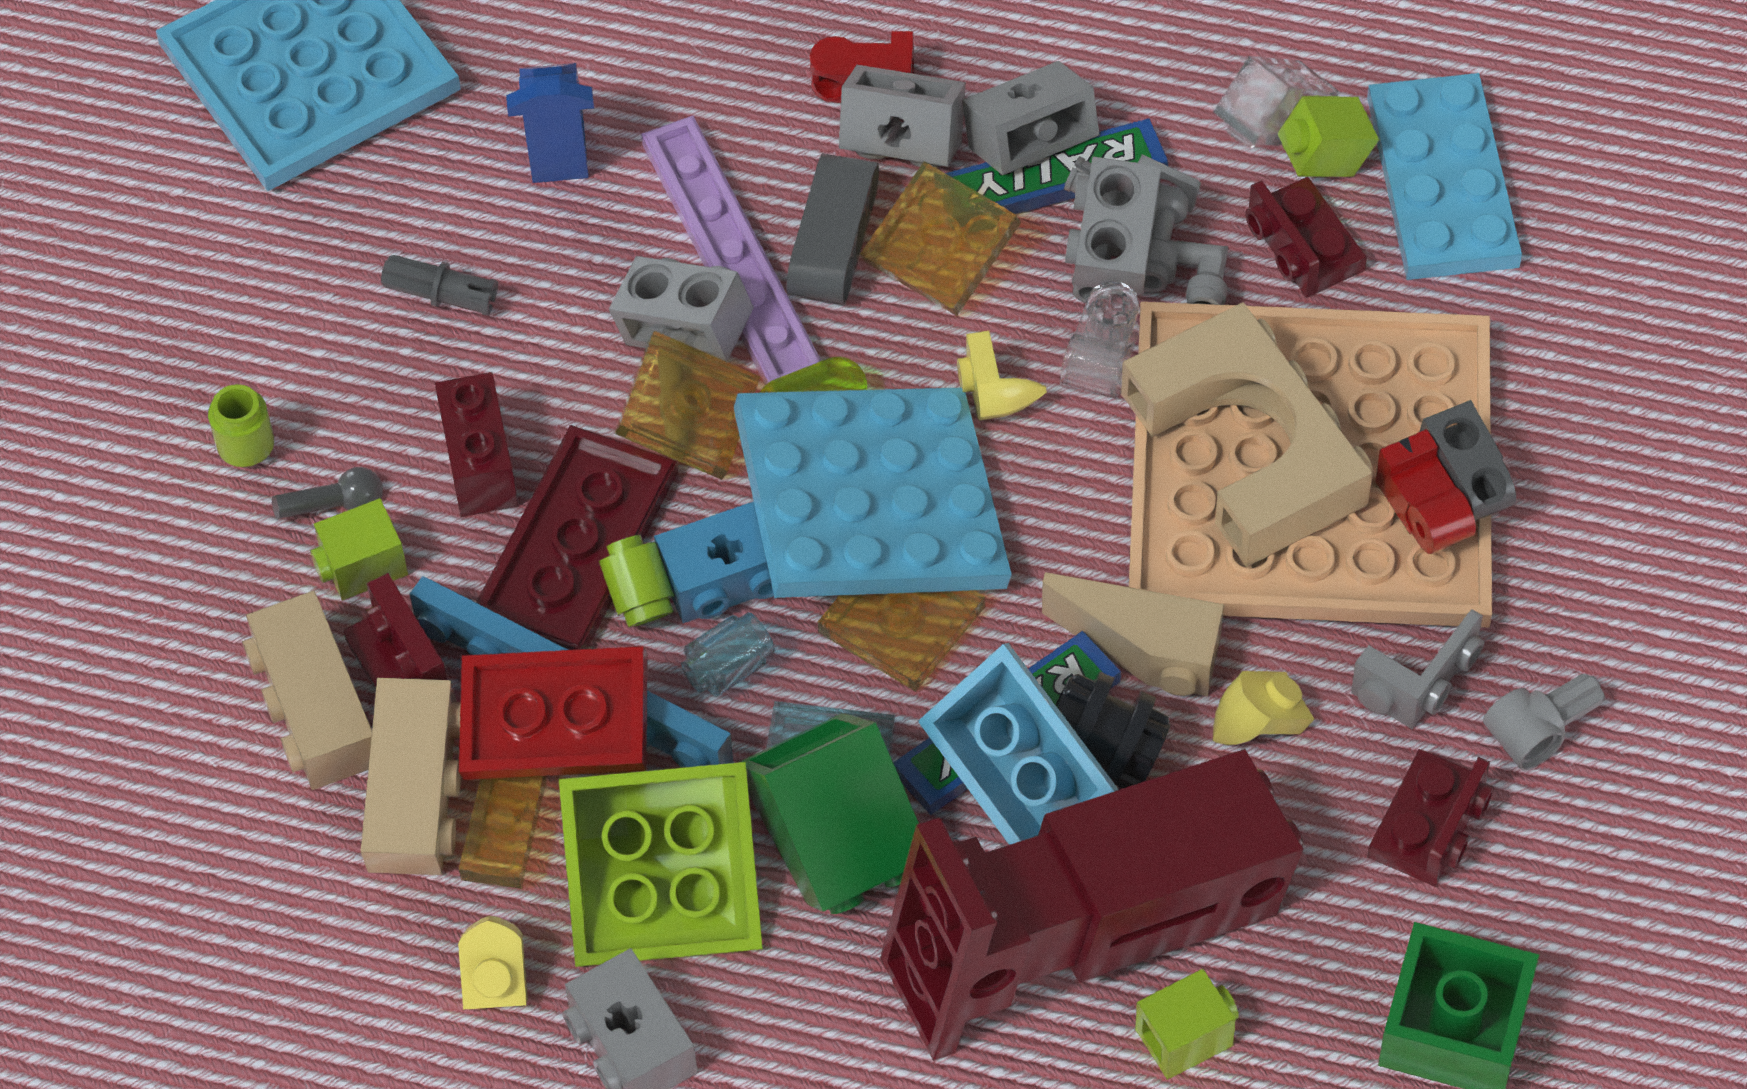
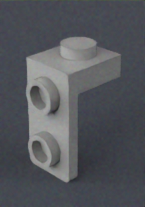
[1351,609,1484,730]

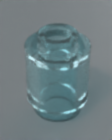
[681,612,775,697]

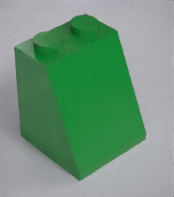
[738,713,919,914]

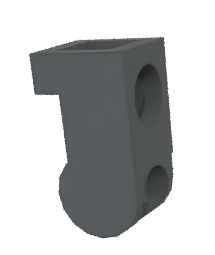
[1419,400,1516,521]

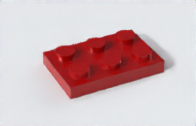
[459,646,648,780]

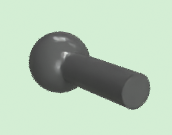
[272,467,383,519]

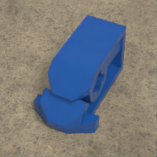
[506,63,594,183]

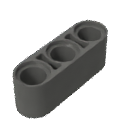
[787,153,879,304]

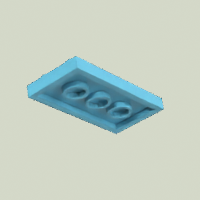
[1367,73,1522,280]

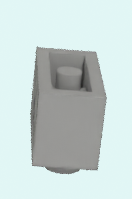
[962,61,1099,175]
[839,65,966,168]
[562,948,698,1089]

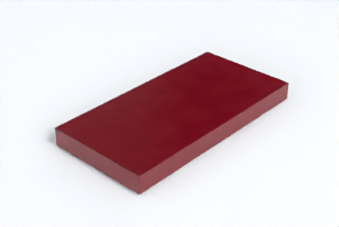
[476,425,678,650]

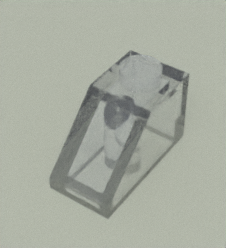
[1213,56,1340,148]

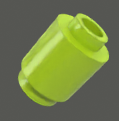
[208,384,275,467]
[599,535,674,628]

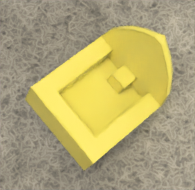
[957,331,1047,421]
[1213,671,1314,745]
[458,916,528,1010]

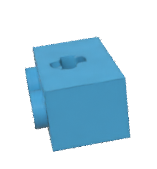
[654,501,774,623]

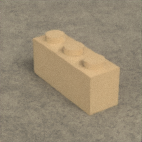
[242,590,372,790]
[361,678,461,875]

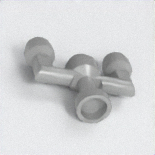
[1072,185,1229,305]

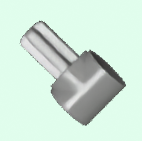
[1483,674,1605,771]

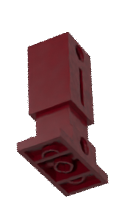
[880,749,1303,1061]

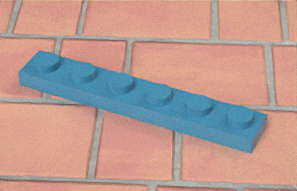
[409,576,734,768]

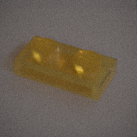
[459,776,547,889]

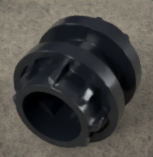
[1055,671,1171,788]

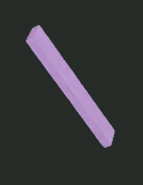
[641,115,827,392]

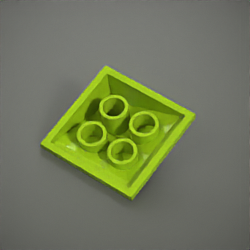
[559,762,763,967]

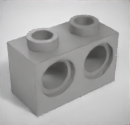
[1065,156,1162,294]
[609,256,754,361]

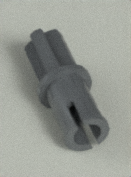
[381,255,498,316]

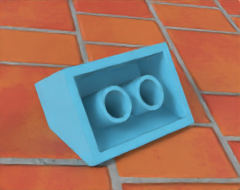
[918,643,1119,845]

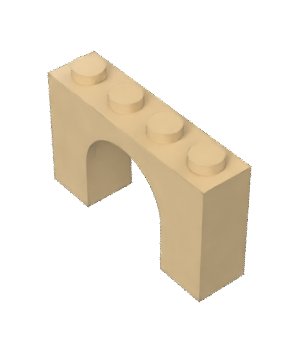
[1121,302,1374,567]

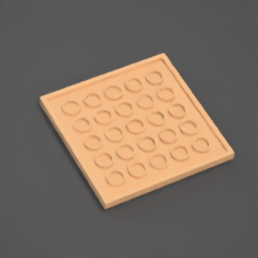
[1129,302,1492,628]

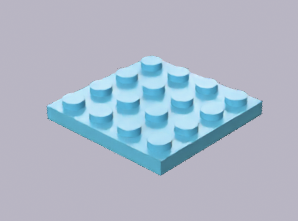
[156,0,461,192]
[734,388,1012,598]

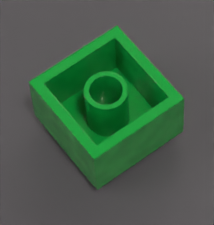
[1378,922,1540,1089]

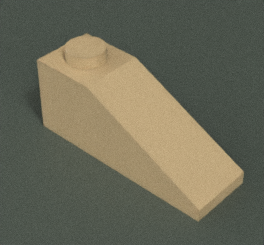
[1042,572,1224,696]

